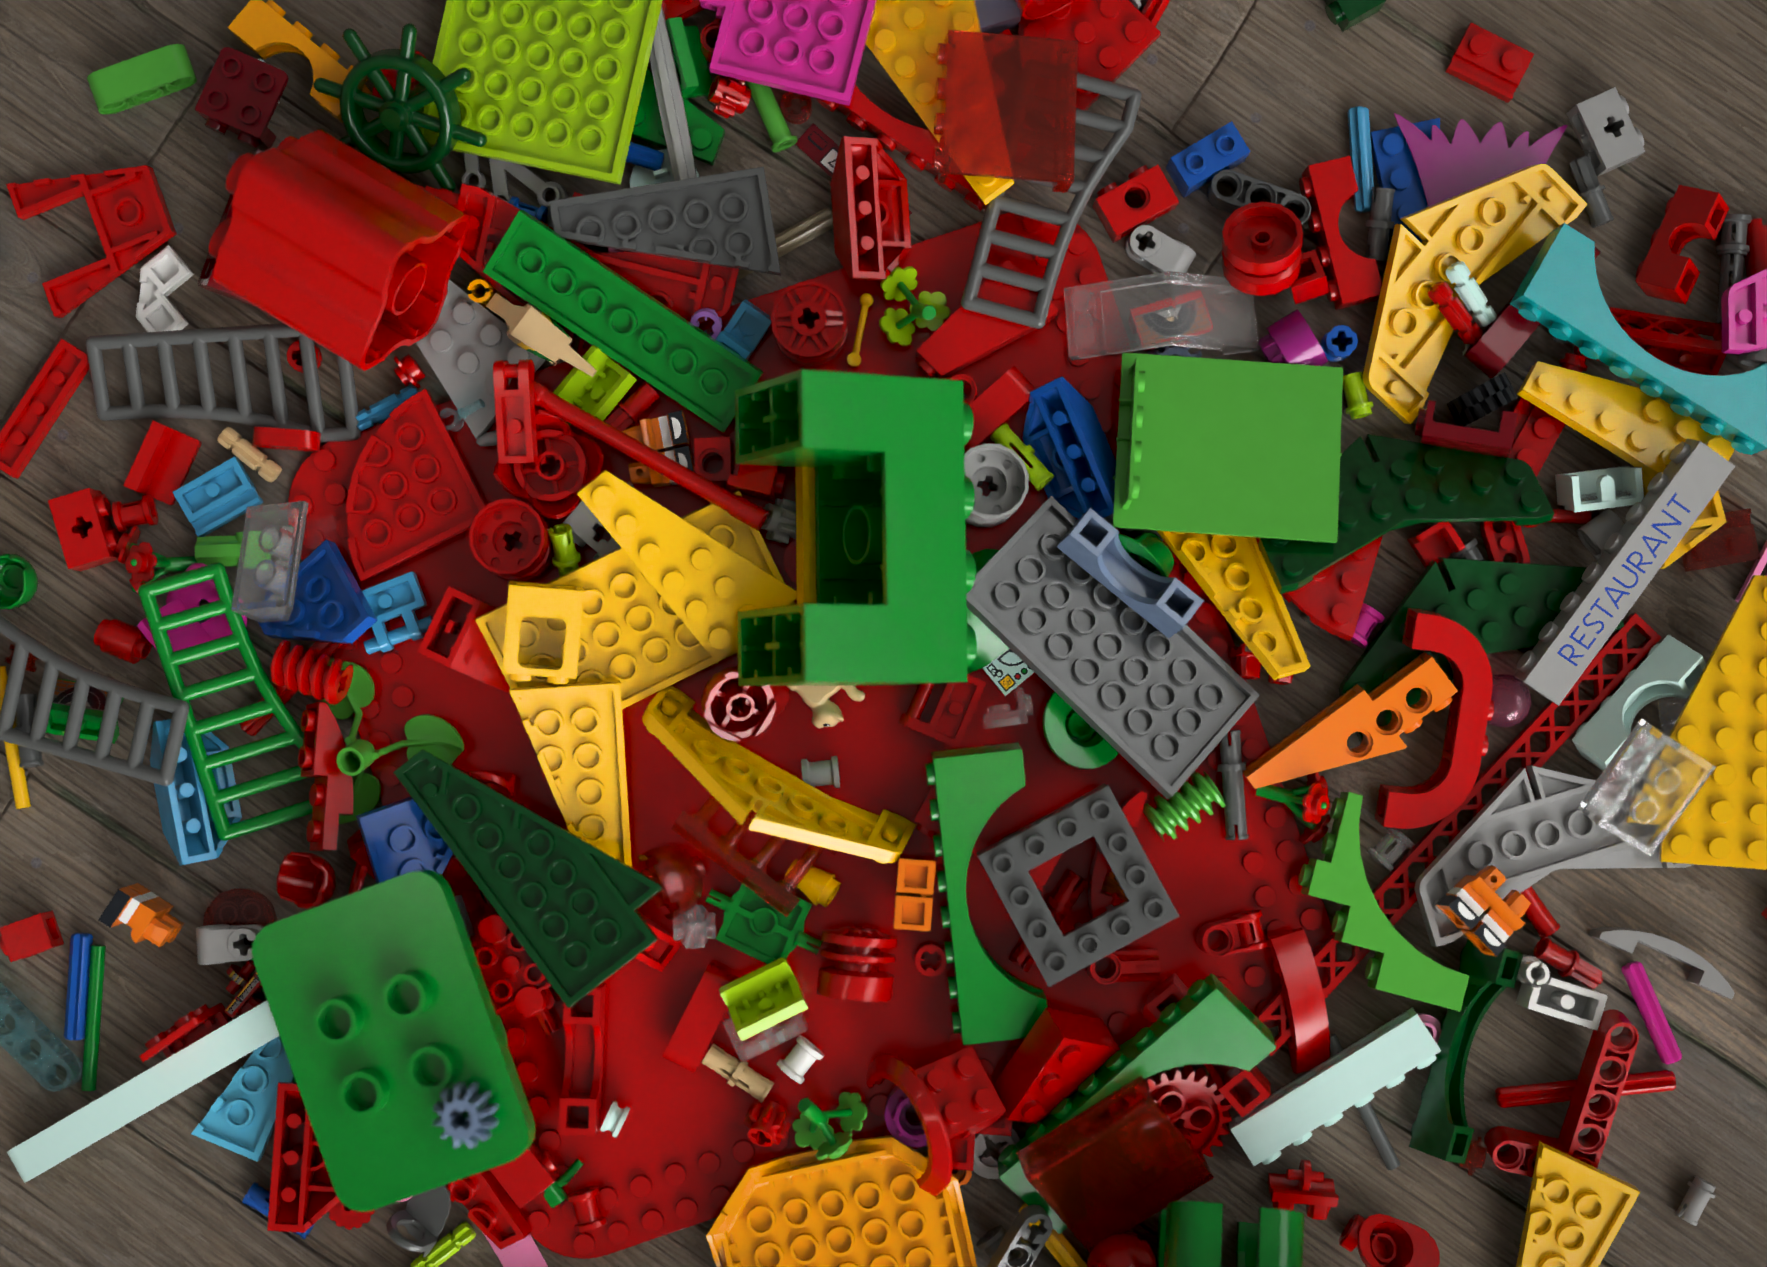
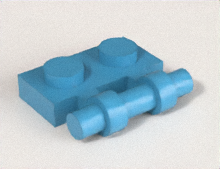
[362,571,433,655]

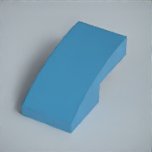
[716,299,772,360]

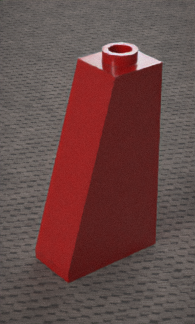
[916,259,1059,379]

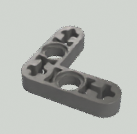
[987,1205,1053,1267]

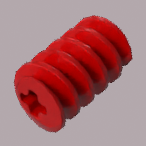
[270,640,354,705]

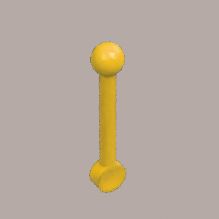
[847,293,873,367]

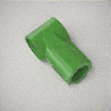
[195,531,270,569]

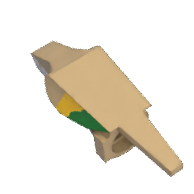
[486,293,597,377]

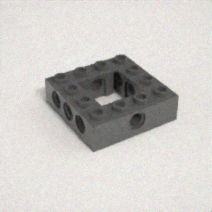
[976,783,1179,987]

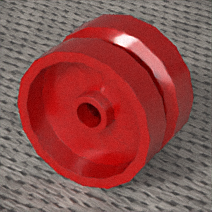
[1222,202,1303,296]

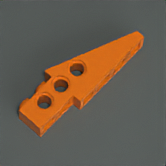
[1243,652,1458,789]

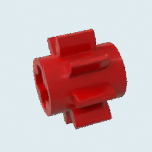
[708,75,751,118]
[743,1101,791,1147]

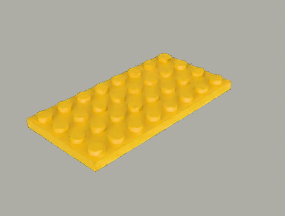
[475,490,795,709]

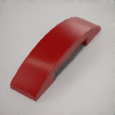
[1088,790,1148,919]
[1268,928,1330,1074]

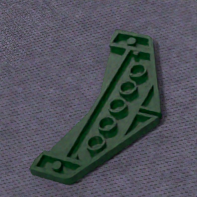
[1259,434,1554,594]
[1339,557,1625,743]

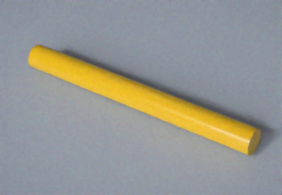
[0,666,31,809]

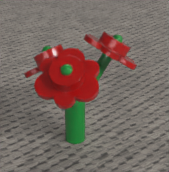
[116,526,197,597]
[1256,772,1332,845]

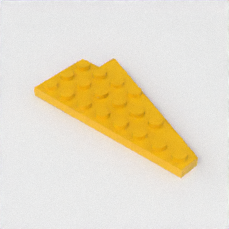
[866,0,1014,205]
[1626,575,1767,870]

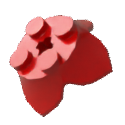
[493,410,604,519]

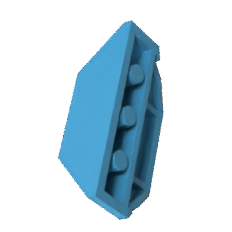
[150,719,242,866]

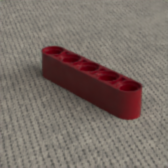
[1463,228,1601,379]

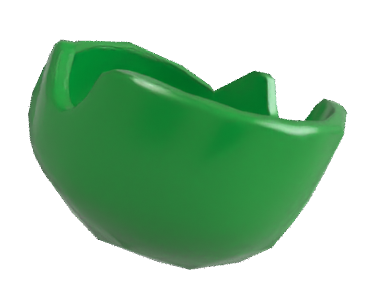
[0,554,38,609]

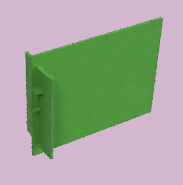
[1112,352,1343,543]

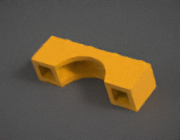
[228,0,372,125]

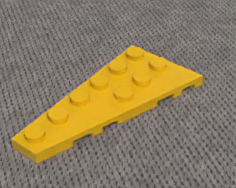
[1156,530,1311,680]
[509,681,632,867]
[1516,1141,1640,1267]

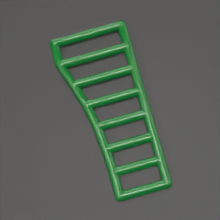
[138,563,313,841]

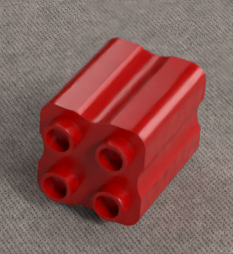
[208,130,470,371]

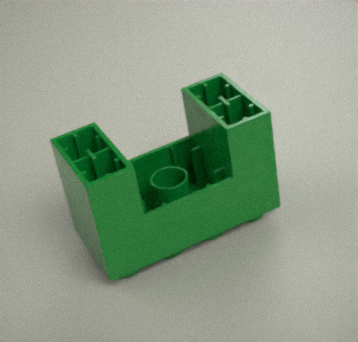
[735,370,977,686]

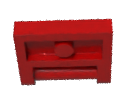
[898,674,987,749]

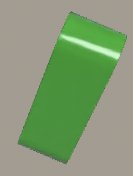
[87,44,197,115]

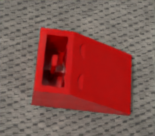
[417,586,510,694]

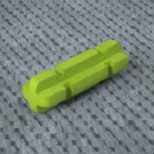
[410,1221,476,1267]

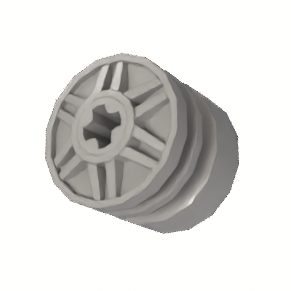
[964,443,1029,528]

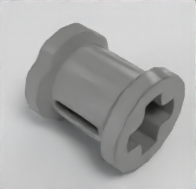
[801,756,840,788]

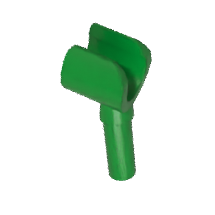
[544,1158,584,1208]

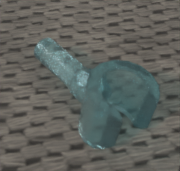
[440,399,485,432]

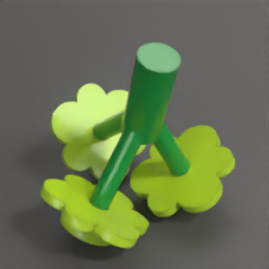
[879,266,951,346]

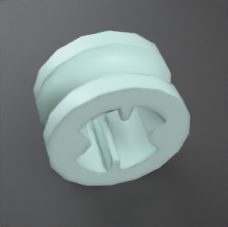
[600,1100,630,1138]

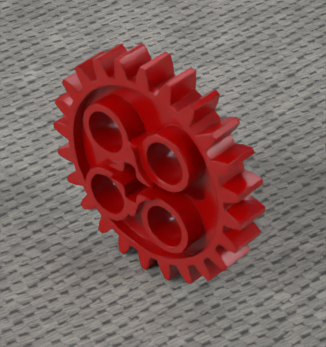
[1113,1065,1232,1174]

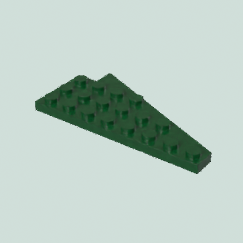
[394,750,664,1008]

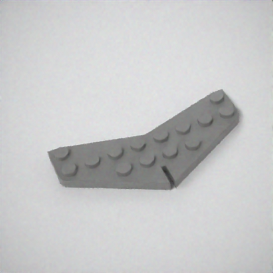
[1415,766,1696,947]

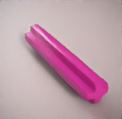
[1622,961,1682,1064]

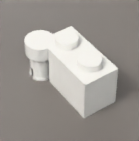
[1516,955,1608,1030]

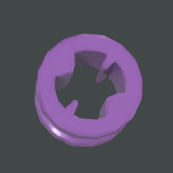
[690,308,722,339]

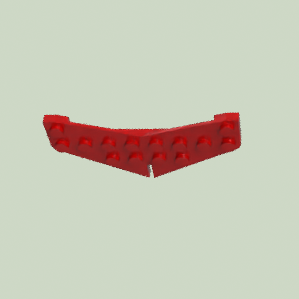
[457,183,740,356]

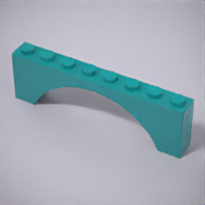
[1510,223,1767,455]

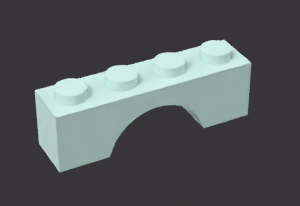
[1572,634,1706,778]

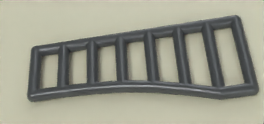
[961,60,1142,329]
[85,323,362,442]
[0,615,189,786]

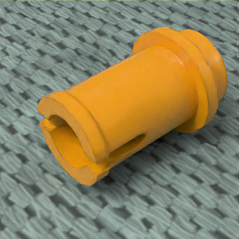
[467,279,501,307]

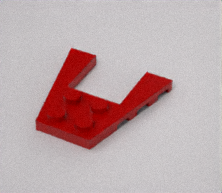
[6,165,177,318]

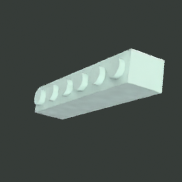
[1229,1007,1441,1166]

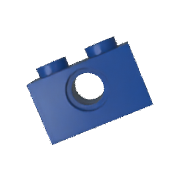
[1166,121,1251,198]

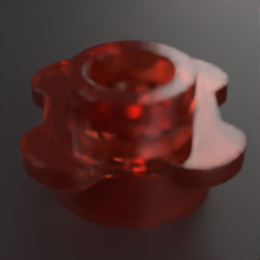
[1459,1136,1487,1176]

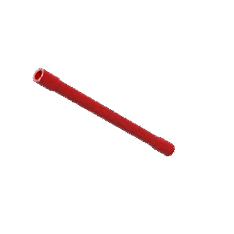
[509,378,769,531]

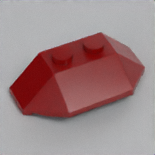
[831,136,911,281]
[267,1082,340,1233]

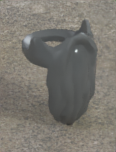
[386,1185,451,1258]

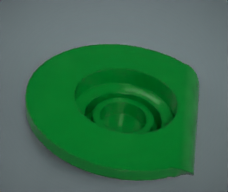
[1042,691,1118,769]

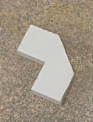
[136,245,194,332]

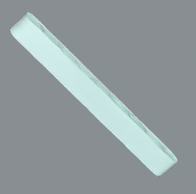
[7,1001,280,1183]

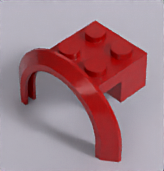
[866,1046,1006,1197]

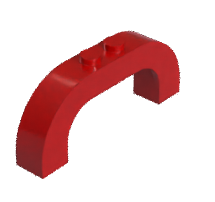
[1375,608,1494,829]

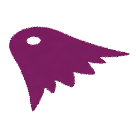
[1394,113,1568,207]

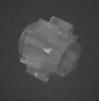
[673,904,716,949]

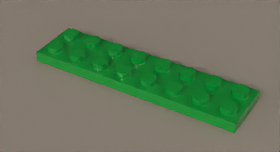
[482,210,764,433]

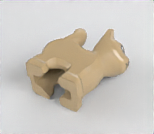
[787,686,865,729]

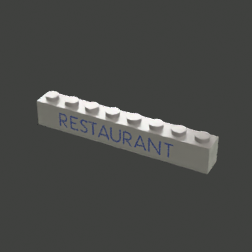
[1513,439,1735,706]

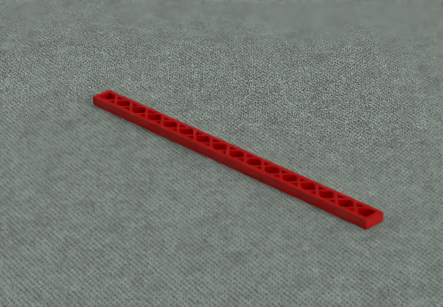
[1256,613,1662,1056]

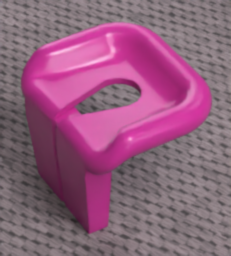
[137,563,247,655]

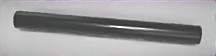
[1330,1034,1401,1170]

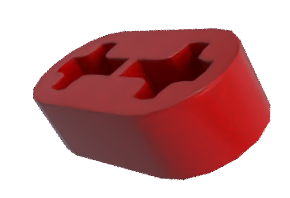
[252,427,321,452]

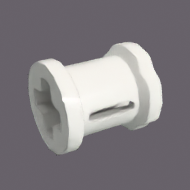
[776,1035,824,1084]

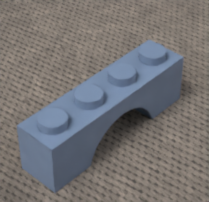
[1056,508,1204,639]

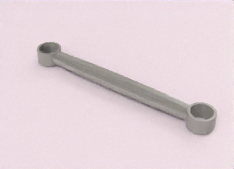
[649,5,697,181]

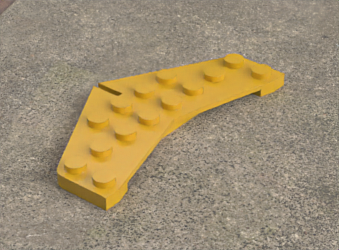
[1362,164,1587,424]
[642,685,916,864]

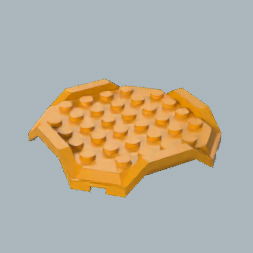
[706,1135,978,1267]

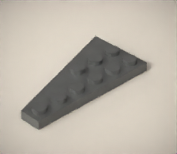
[549,167,781,276]

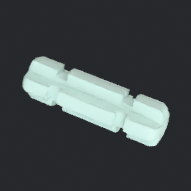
[1445,261,1497,327]

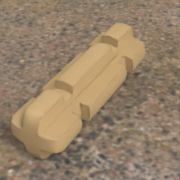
[217,427,282,483]

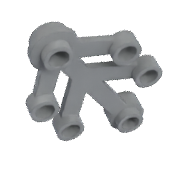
[462,153,568,207]

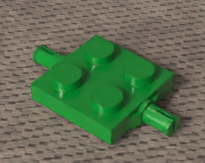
[705,873,823,964]

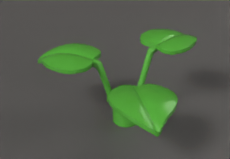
[322,658,464,824]

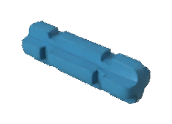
[355,385,418,431]

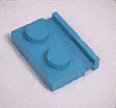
[173,456,264,537]

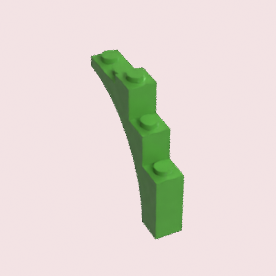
[1298,792,1469,1012]

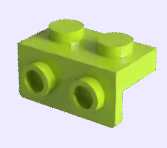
[553,345,637,421]
[719,957,809,1041]

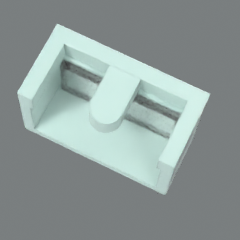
[1555,466,1644,513]

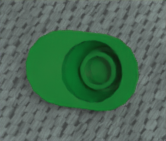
[1119,533,1174,577]

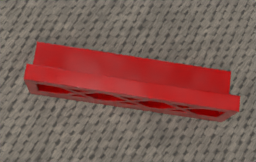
[1573,307,1727,376]

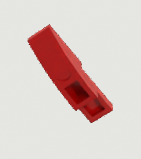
[298,702,354,851]

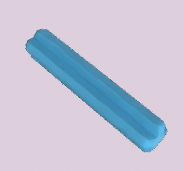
[1347,106,1374,213]

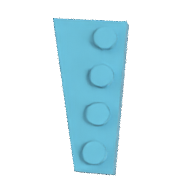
[191,1036,295,1162]

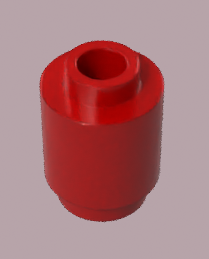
[94,619,152,664]

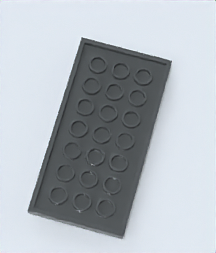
[966,496,1260,799]

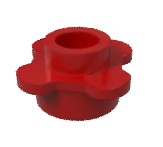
[393,354,426,389]

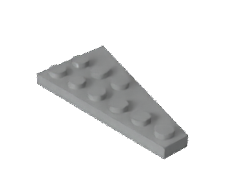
[416,280,545,440]

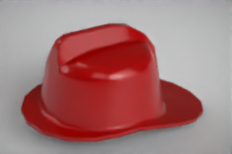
[1356,1214,1440,1267]

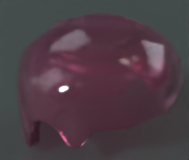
[1487,674,1532,728]

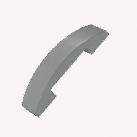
[1589,927,1735,999]

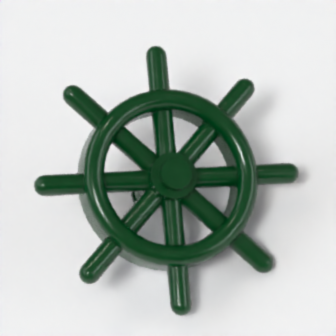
[314,24,487,192]

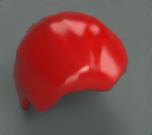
[276,852,336,909]

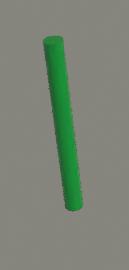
[81,945,106,1091]

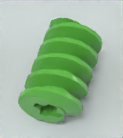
[1143,771,1226,841]

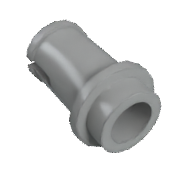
[1675,1176,1716,1226]

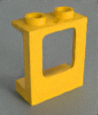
[502,581,584,684]

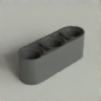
[1206,170,1311,226]

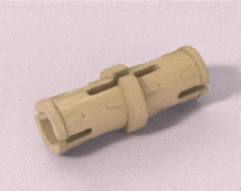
[701,1044,774,1103]

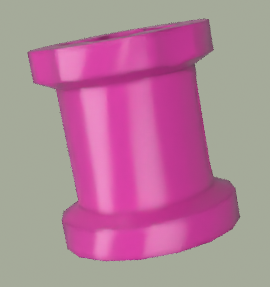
[1350,603,1385,649]

